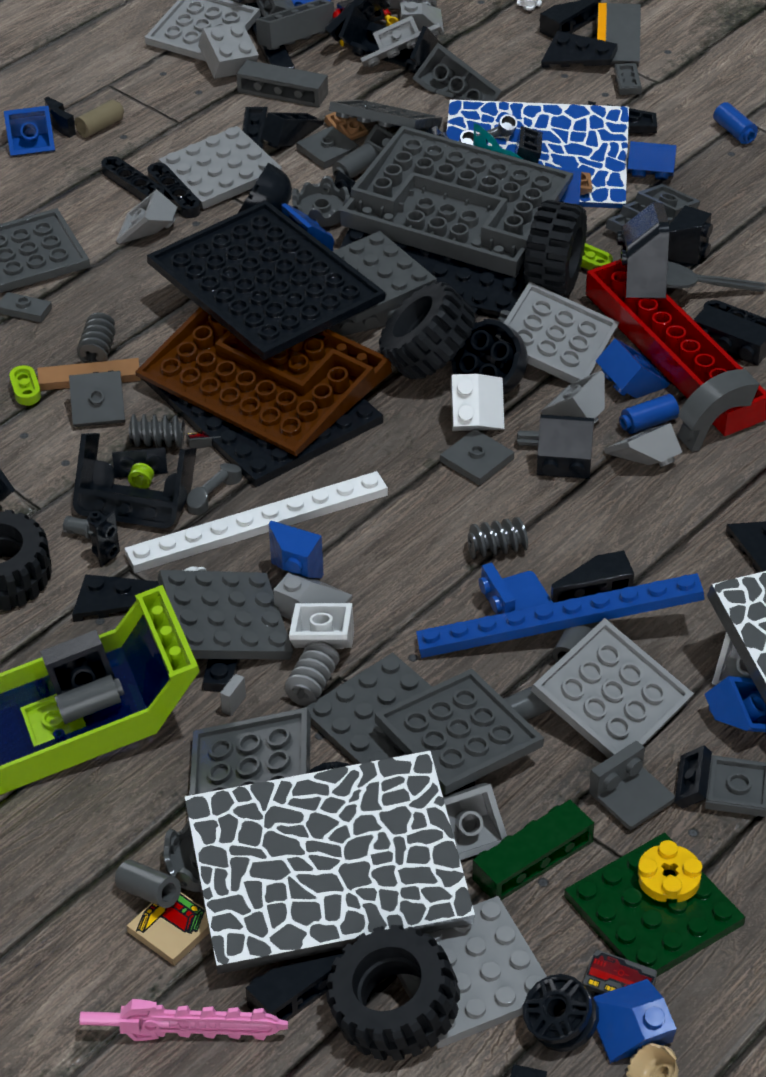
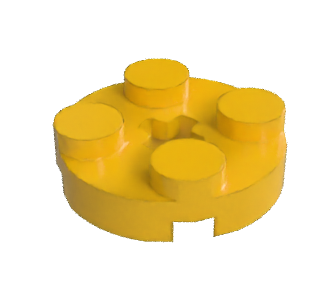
[637,840,702,902]

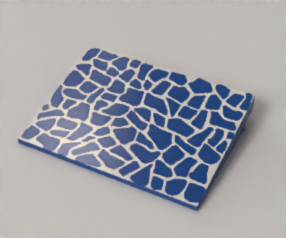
[446,100,629,208]

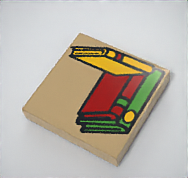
[127,892,210,966]

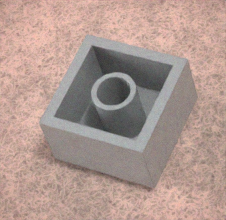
[198,22,259,79]

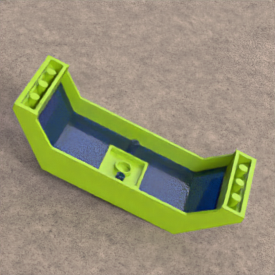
[0,585,200,795]

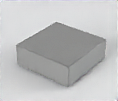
[220,674,246,716]

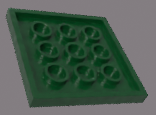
[564,832,746,977]

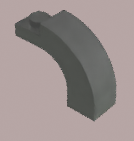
[677,369,760,452]

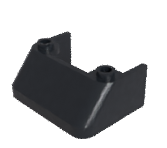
[339,4,443,74]
[617,202,669,298]
[73,433,197,528]

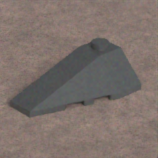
[412,43,503,101]

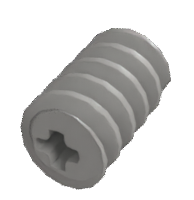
[285,642,340,706]

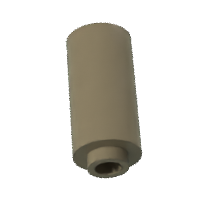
[75,99,124,138]

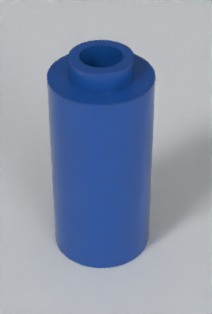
[713,102,758,144]
[619,394,679,434]

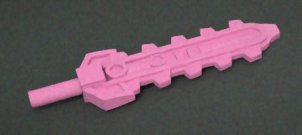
[80,999,288,1041]

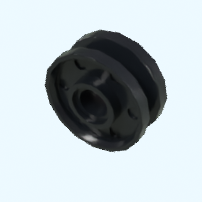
[523,974,599,1052]

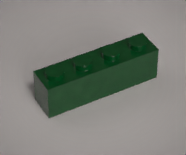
[472,800,594,900]

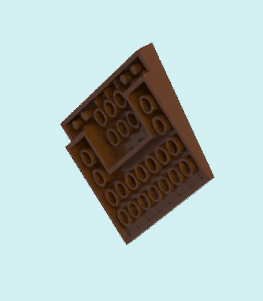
[135,307,392,456]

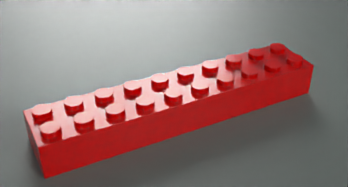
[586,259,766,436]

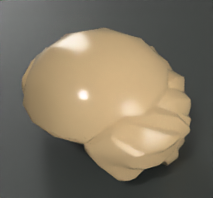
[626,1043,679,1077]

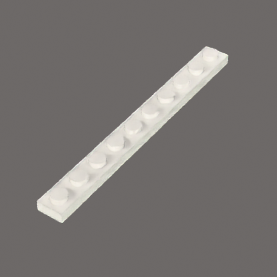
[125,471,388,573]

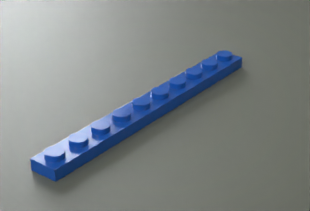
[416,573,705,658]

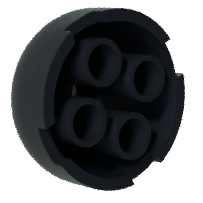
[238,163,292,213]
[449,319,528,395]

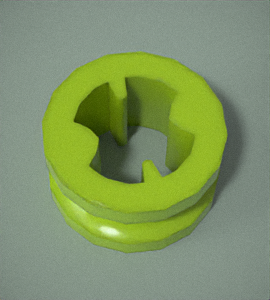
[128,463,154,489]

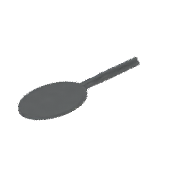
[667,261,766,292]

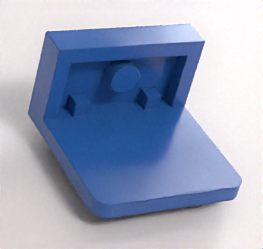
[478,562,553,614]

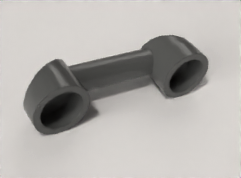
[459,114,518,145]
[186,463,242,515]

